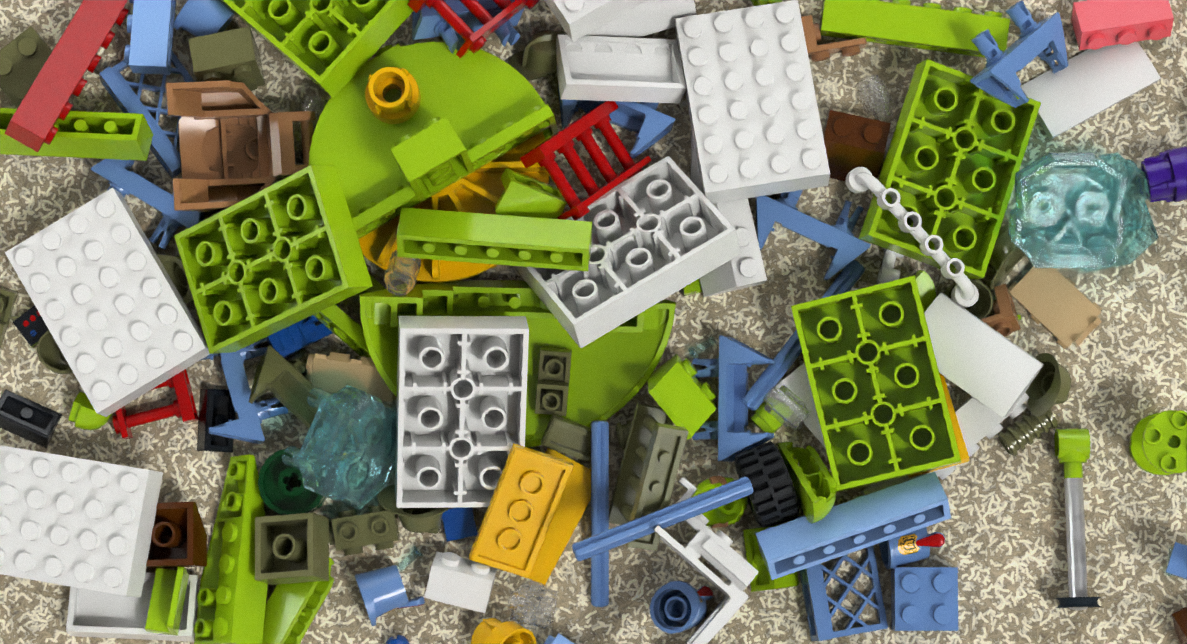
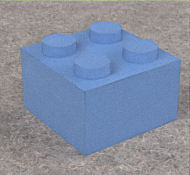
[891,567,958,631]

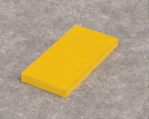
[469,443,573,578]
[529,448,591,586]

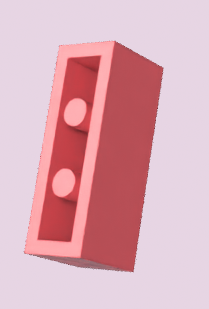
[1071,0,1174,50]

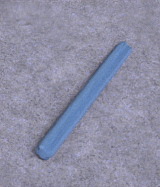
[742,260,865,411]
[591,420,609,607]
[572,476,753,561]

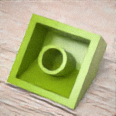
[648,354,717,440]

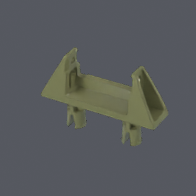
[249,345,361,454]

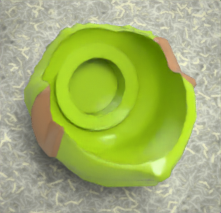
[691,476,749,528]

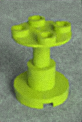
[1129,410,1187,475]

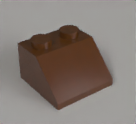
[823,110,891,182]
[146,502,207,568]

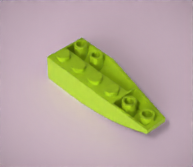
[194,454,268,644]

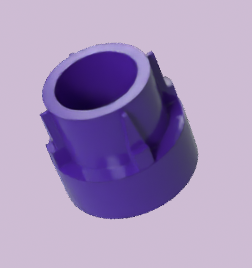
[1141,146,1187,202]

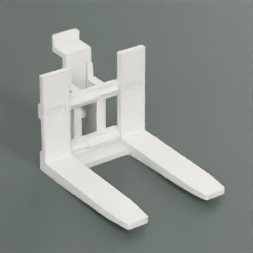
[654,478,759,644]

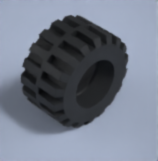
[734,441,800,528]

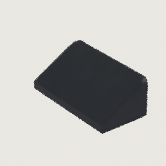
[197,388,235,453]
[0,389,62,448]

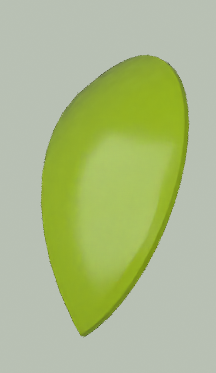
[359,280,676,447]

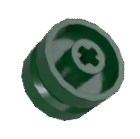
[258,447,331,515]

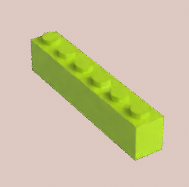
[820,0,1010,58]
[0,108,153,161]
[397,207,592,271]

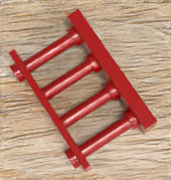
[407,0,540,59]
[520,101,652,220]
[112,369,199,439]

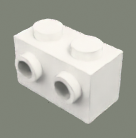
[424,551,497,614]

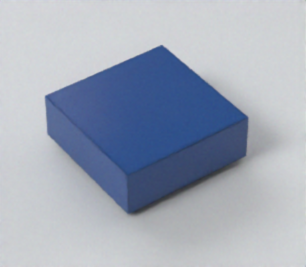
[442,507,478,542]

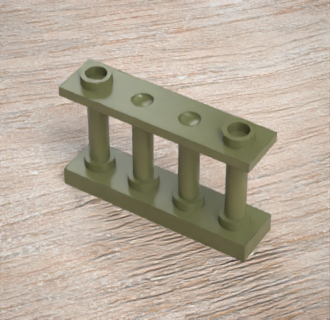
[609,403,689,551]

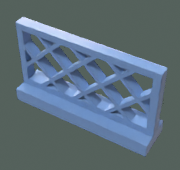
[99,51,195,179]
[790,515,888,641]

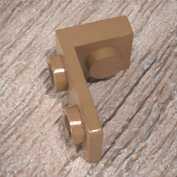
[801,15,867,62]
[980,284,1021,337]

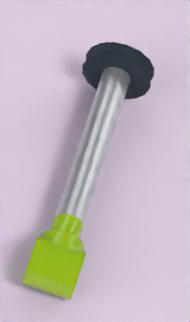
[1054,428,1102,610]

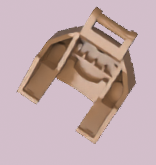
[166,80,316,213]

